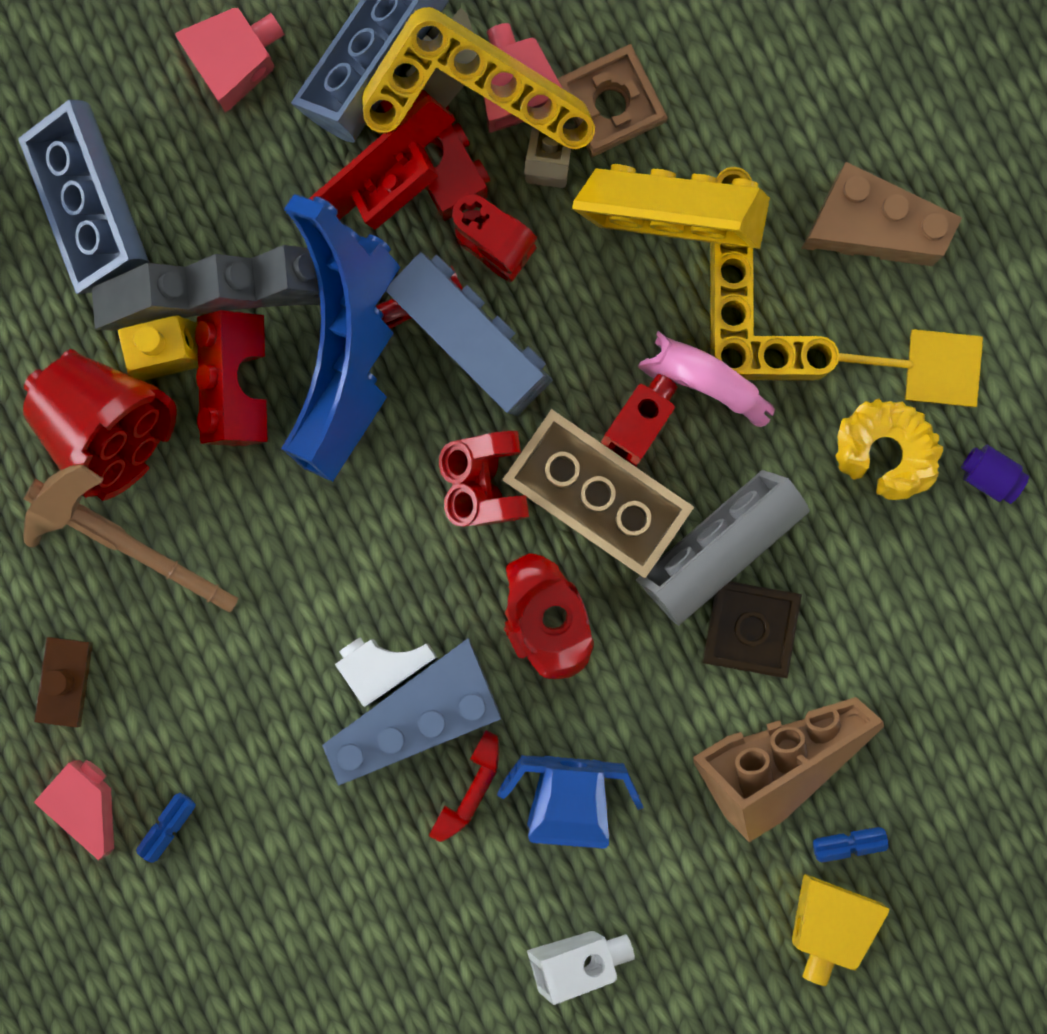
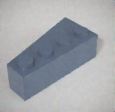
[386,252,553,416]
[322,638,501,786]

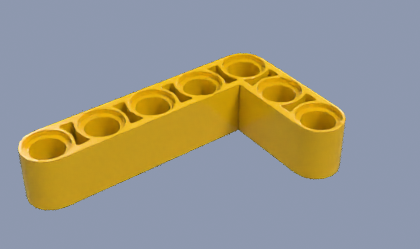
[362,7,595,149]
[710,167,840,381]

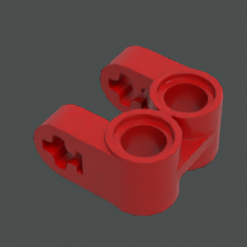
[452,194,537,283]
[439,431,530,527]

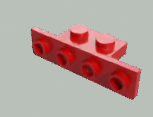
[309,96,456,230]

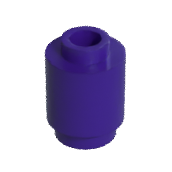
[961,444,1029,504]

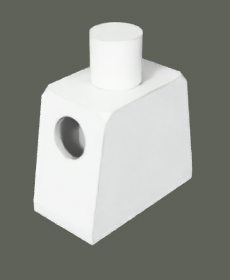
[527,931,635,1005]

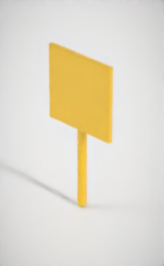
[839,329,983,408]

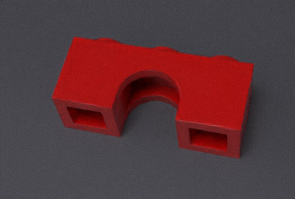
[380,89,491,222]
[195,310,268,446]

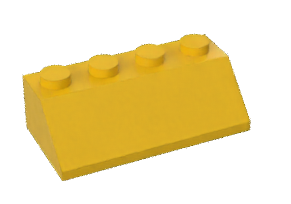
[572,164,770,249]

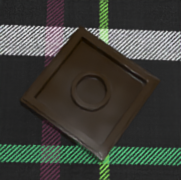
[702,581,802,679]

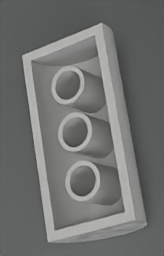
[636,470,809,626]

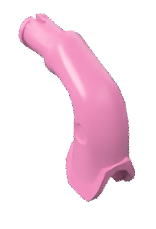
[638,331,775,427]

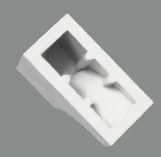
[335,637,438,707]

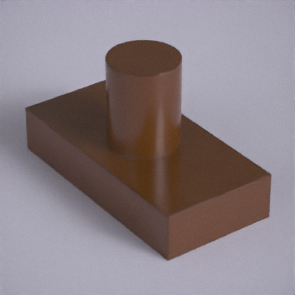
[34,637,93,728]

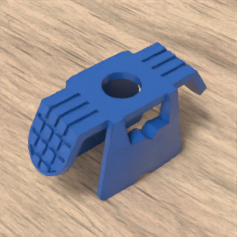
[497,755,644,849]

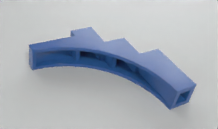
[281,194,401,482]

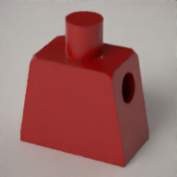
[600,374,678,467]

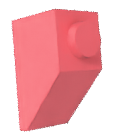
[34,760,114,860]

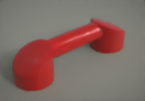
[428,730,499,842]

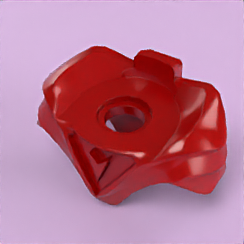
[504,553,594,680]

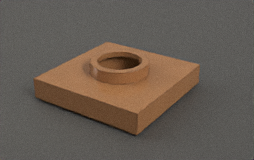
[557,44,668,158]

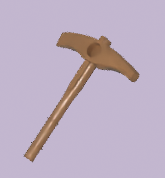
[23,464,238,613]

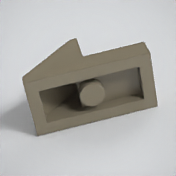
[524,123,575,188]

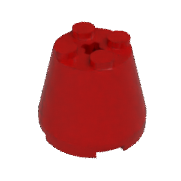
[23,349,177,501]

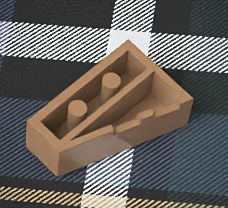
[801,162,962,266]

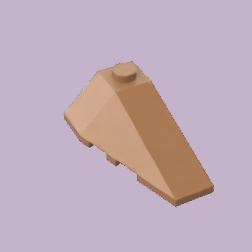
[693,697,884,842]

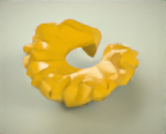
[835,399,943,500]

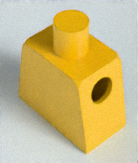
[118,316,198,381]
[792,874,890,987]

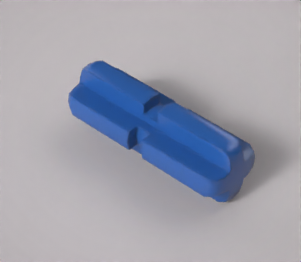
[136,793,196,863]
[813,827,888,863]

